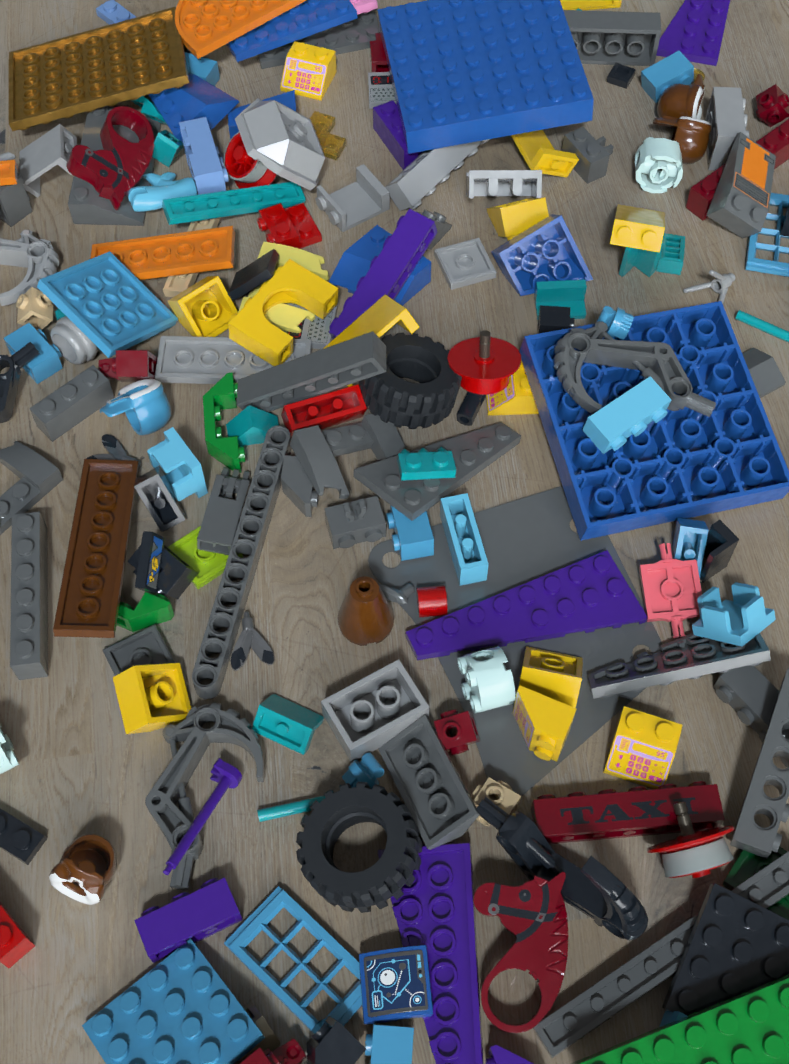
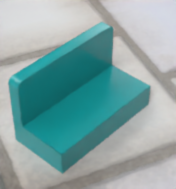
[619,242,664,277]
[534,280,587,320]
[252,694,324,755]

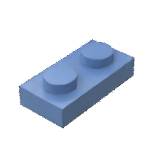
[96,0,136,25]

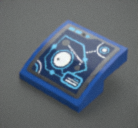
[358,945,433,1024]

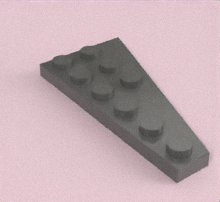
[353,422,521,521]
[588,633,771,699]

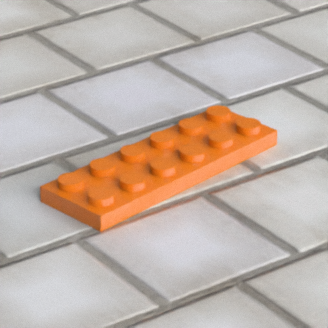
[90,226,235,280]

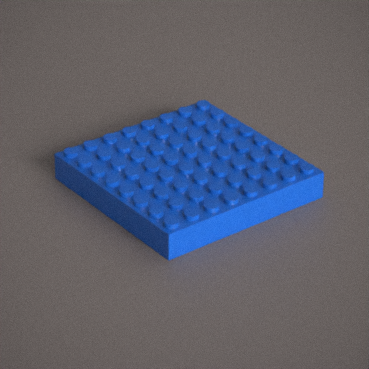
[377,0,594,154]
[519,301,789,541]

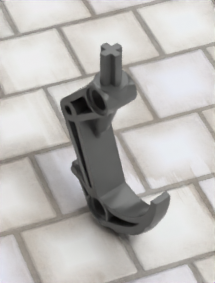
[554,321,716,417]
[145,702,264,890]

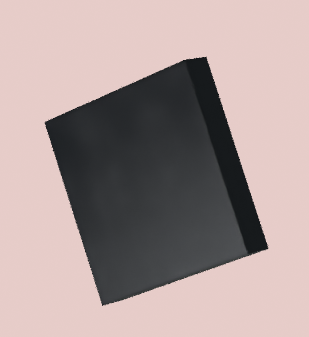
[228,249,279,300]

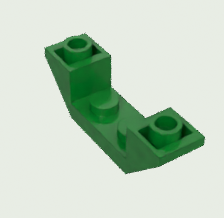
[203,372,246,473]
[117,592,174,632]

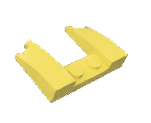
[238,242,329,333]

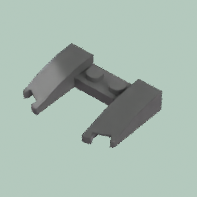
[290,414,406,499]
[0,441,63,535]

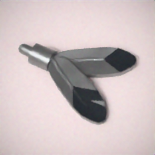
[86,434,141,467]
[231,611,275,671]

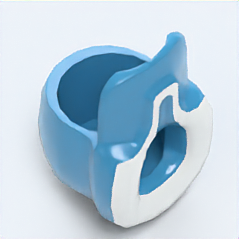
[100,378,172,435]

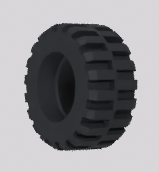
[358,332,462,429]
[296,782,422,913]

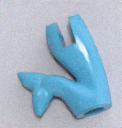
[128,172,197,212]

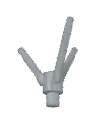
[683,270,735,304]

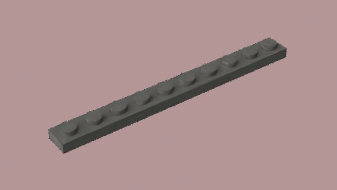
[533,851,789,1058]

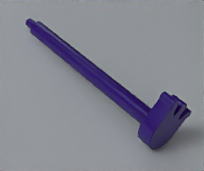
[163,758,242,875]

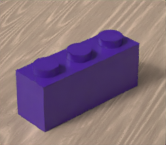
[373,100,424,170]
[134,878,243,963]

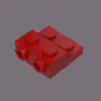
[257,203,322,249]

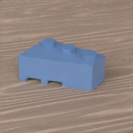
[179,117,229,195]

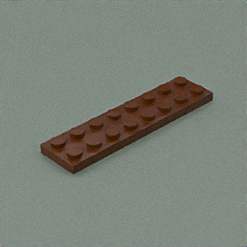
[53,459,139,638]

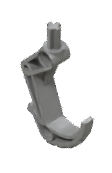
[0,230,60,306]

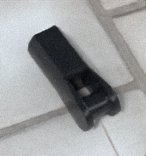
[457,391,486,426]

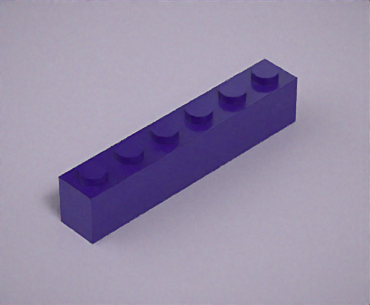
[329,208,438,339]

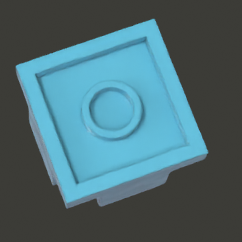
[147,427,208,501]
[692,582,776,647]

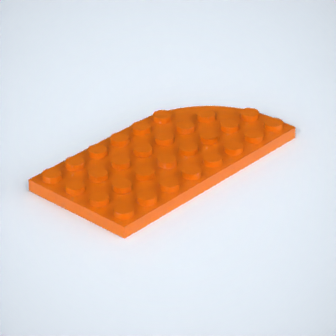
[175,0,306,59]

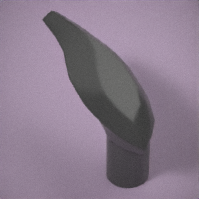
[378,583,415,604]

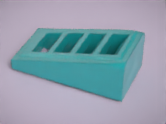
[656,233,685,275]

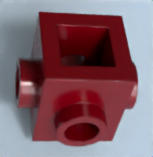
[756,84,789,127]
[434,709,480,755]

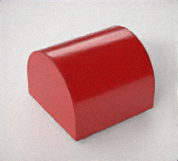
[416,585,448,618]

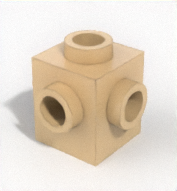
[16,287,55,330]
[471,777,521,827]

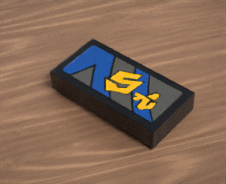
[135,531,165,593]

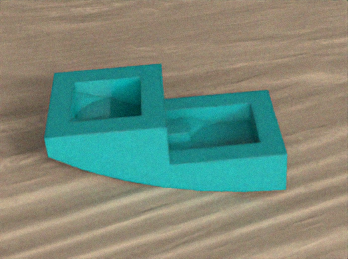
[131,96,168,126]

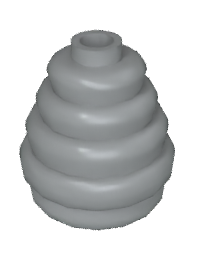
[50,316,100,365]

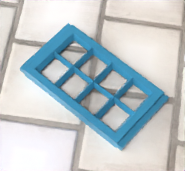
[745,193,789,277]
[224,886,362,1031]

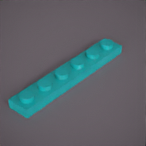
[162,182,306,225]

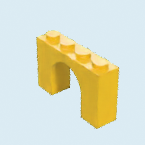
[228,259,338,366]

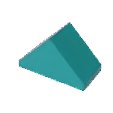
[152,130,184,168]
[226,405,279,447]

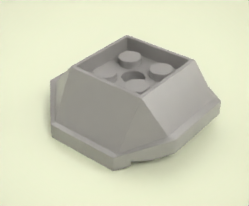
[235,98,325,191]

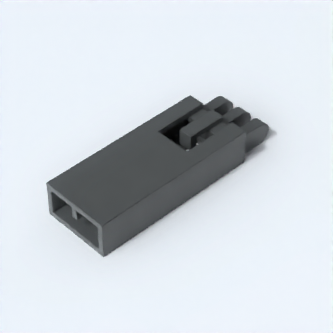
[197,467,250,555]

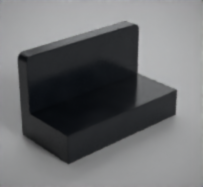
[700,520,739,583]

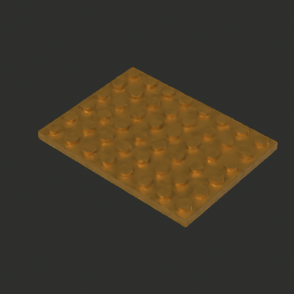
[9,7,189,132]

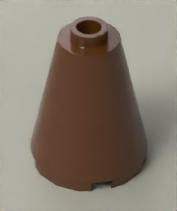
[338,576,394,646]

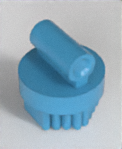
[597,306,634,340]
[342,752,385,788]

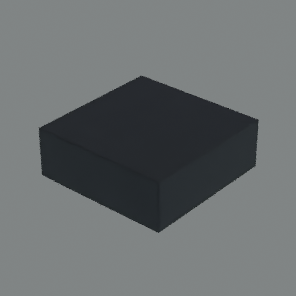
[606,63,636,89]

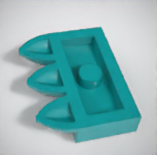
[397,446,456,481]

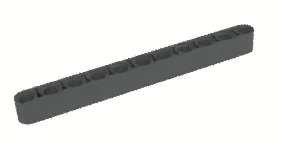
[192,426,291,700]

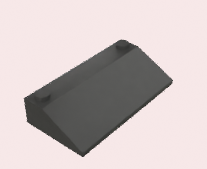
[68,105,161,226]

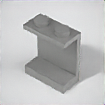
[19,124,77,197]
[315,164,390,233]

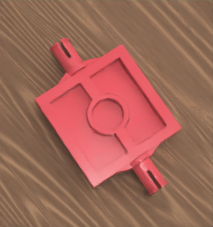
[639,543,702,639]

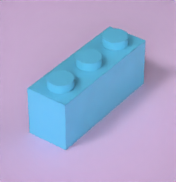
[583,376,671,454]
[440,493,489,586]

